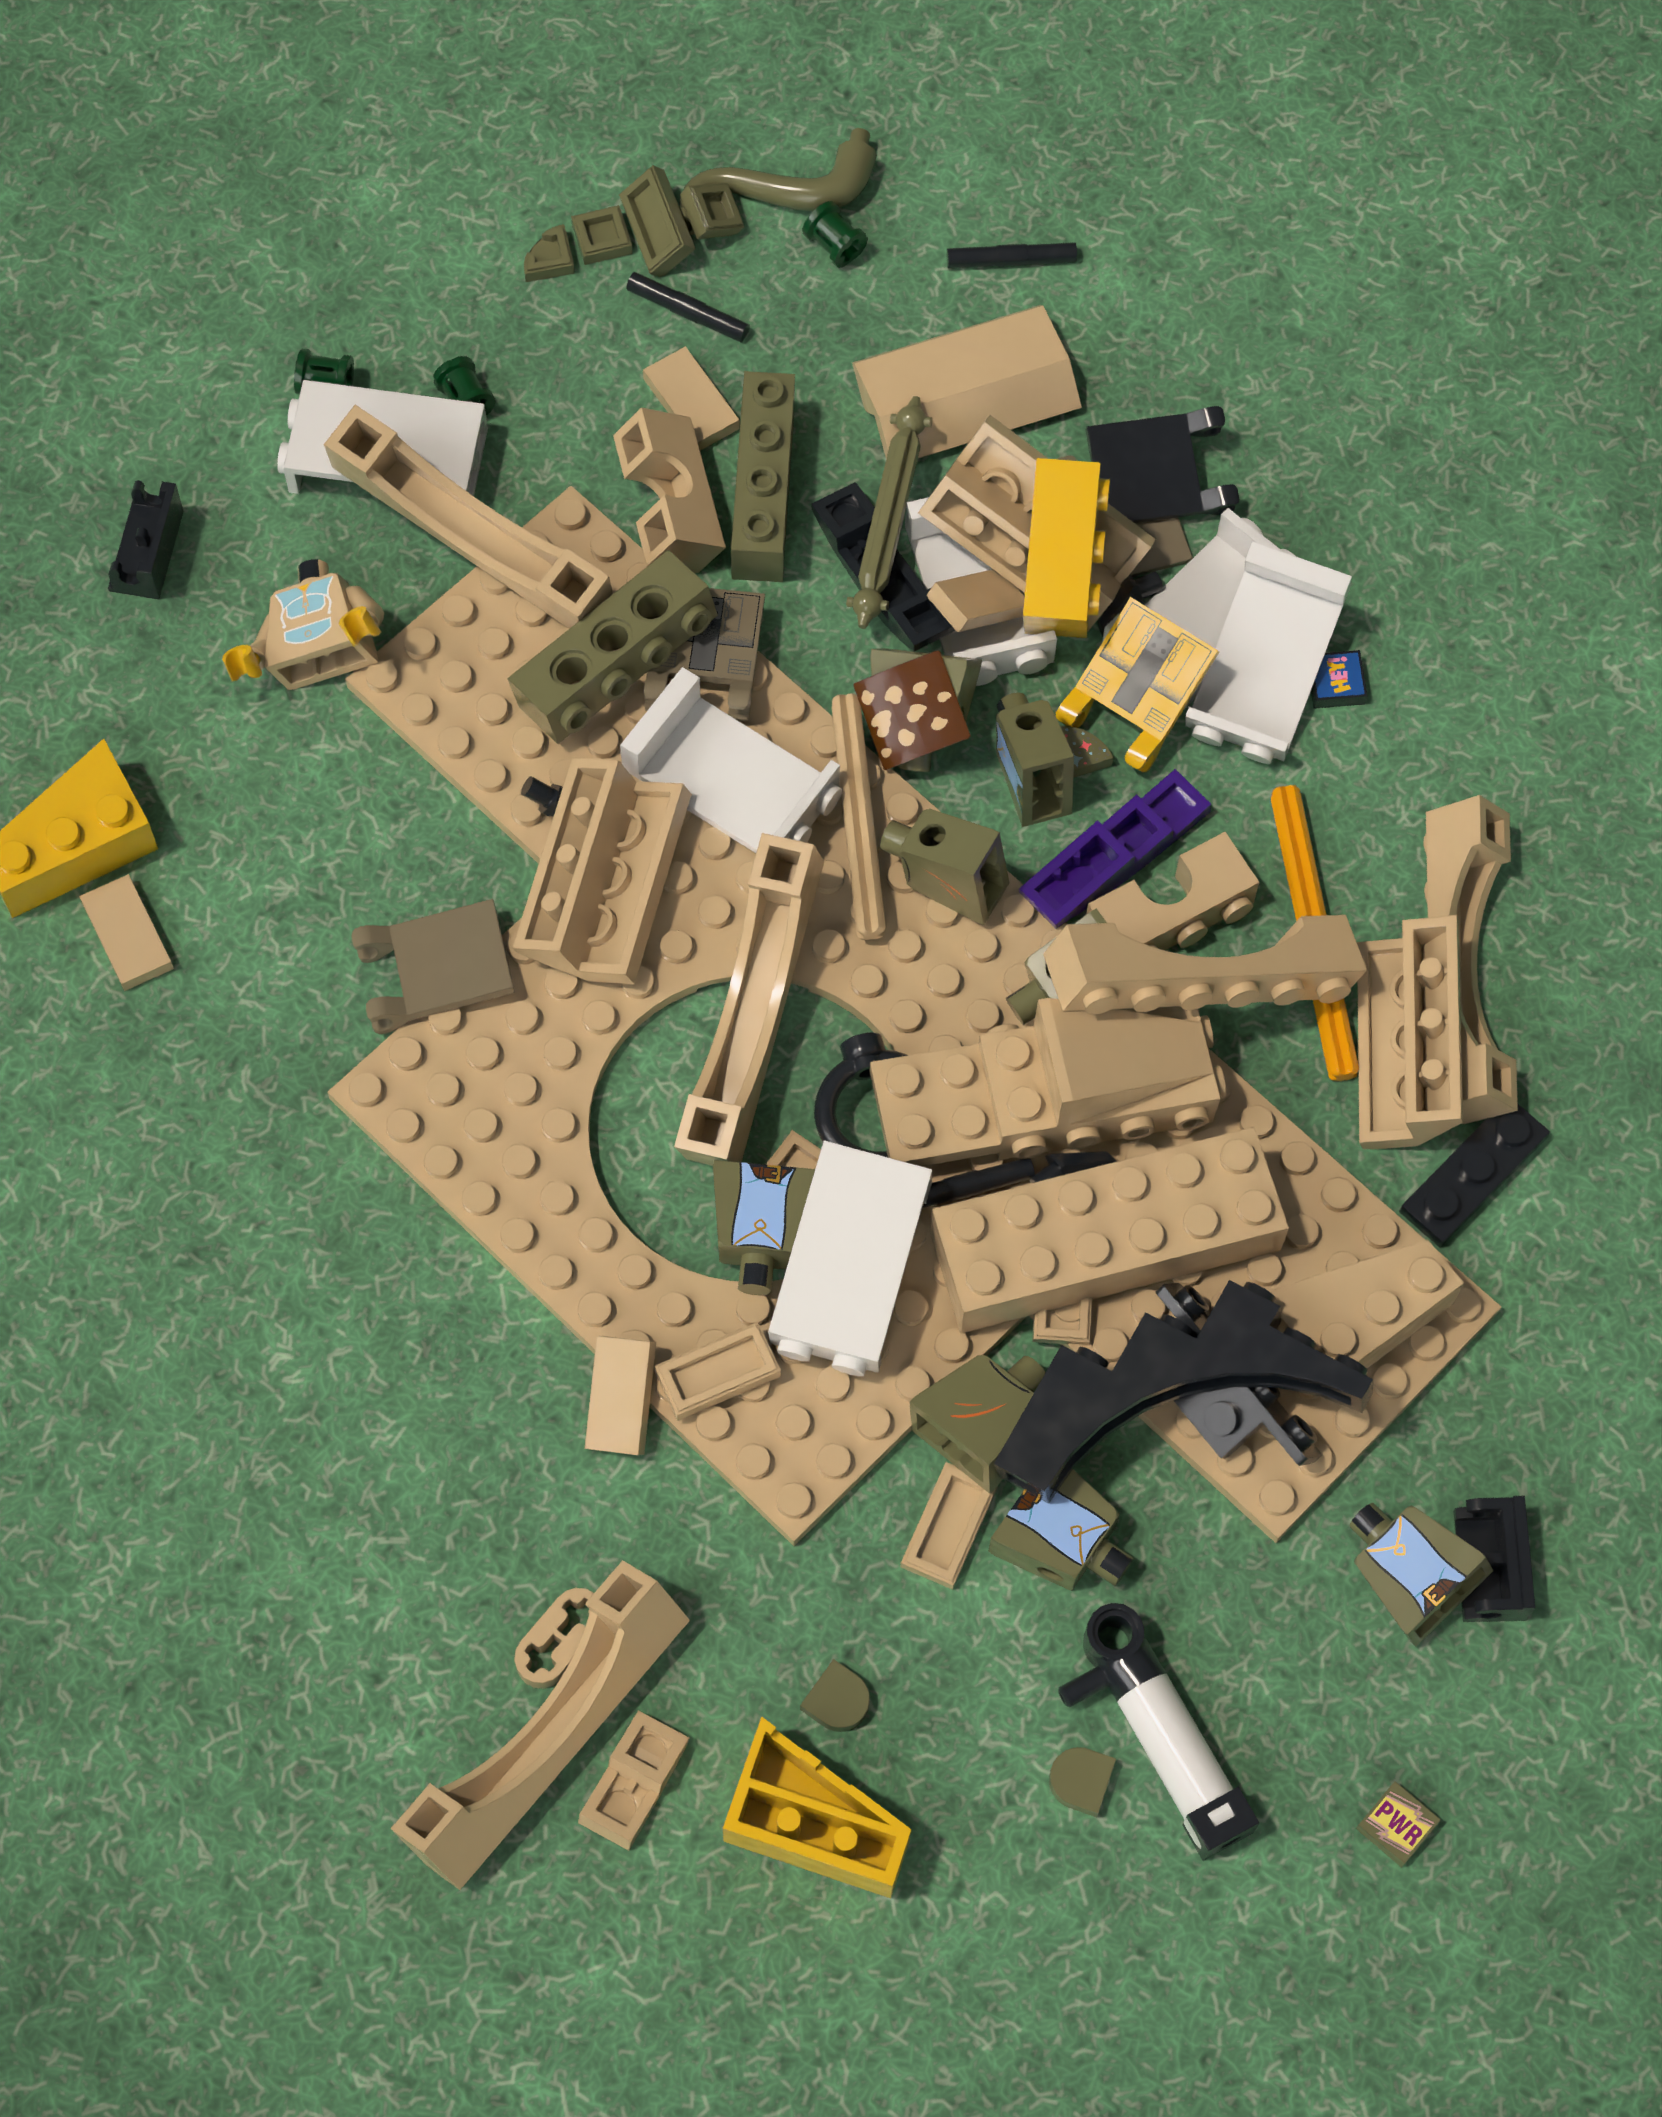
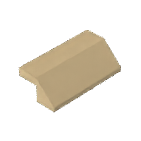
[852,305,1082,459]
[918,415,1156,632]
[512,758,692,984]
[1357,915,1463,1150]

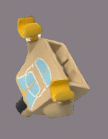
[222,559,384,690]

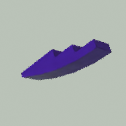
[1019,769,1212,929]

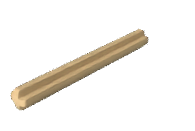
[832,693,886,940]

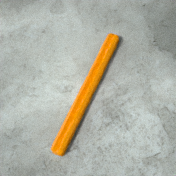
[1271,785,1359,1082]

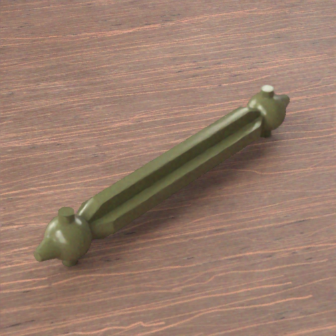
[846,396,932,629]

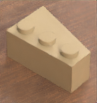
[1268,1240,1464,1400]

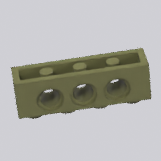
[731,371,795,582]
[507,550,718,744]

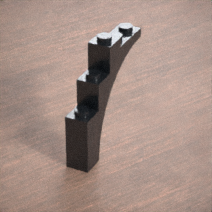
[994,1280,1373,1504]

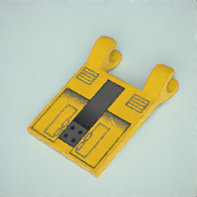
[1056,597,1219,772]

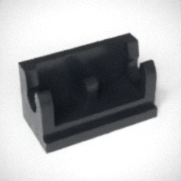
[108,480,184,600]
[1453,1496,1535,1622]

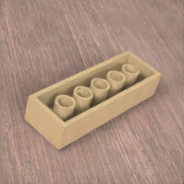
[930,1126,1289,1334]

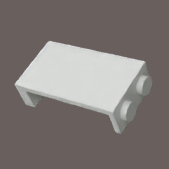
[278,380,488,496]
[905,497,1057,686]
[1102,508,1295,709]
[1185,541,1352,764]
[620,667,842,853]
[768,1141,932,1376]

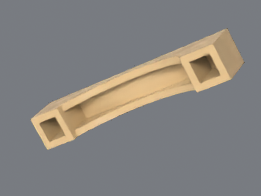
[323,404,613,629]
[1423,795,1518,1124]
[674,833,824,1166]
[1043,915,1367,1014]
[391,1560,690,1890]

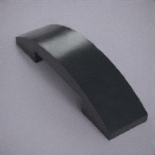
[811,482,956,652]

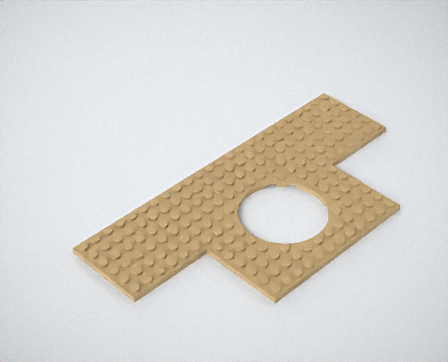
[328,486,1501,1546]

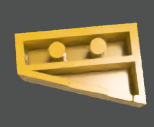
[1023,458,1110,638]
[0,739,158,918]
[723,1716,911,1899]

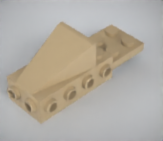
[870,998,1226,1166]

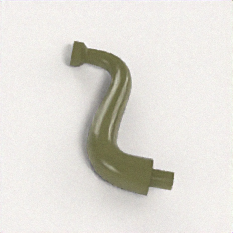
[679,128,877,235]

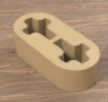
[514,1588,594,1689]

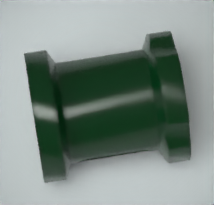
[802,201,868,268]
[294,348,354,395]
[433,356,496,416]

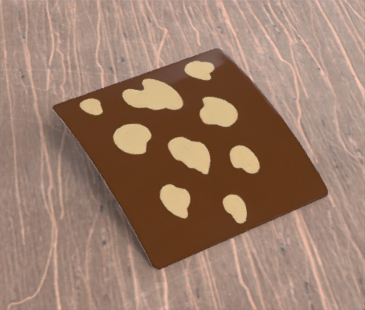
[853,650,970,770]

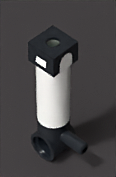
[1058,1603,1259,1861]

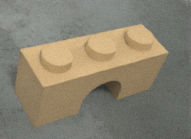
[613,407,726,573]
[1086,832,1259,950]

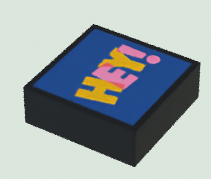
[1311,650,1368,709]

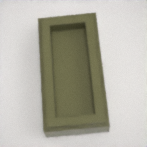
[619,165,695,277]

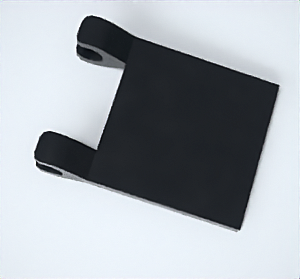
[1085,406,1240,523]

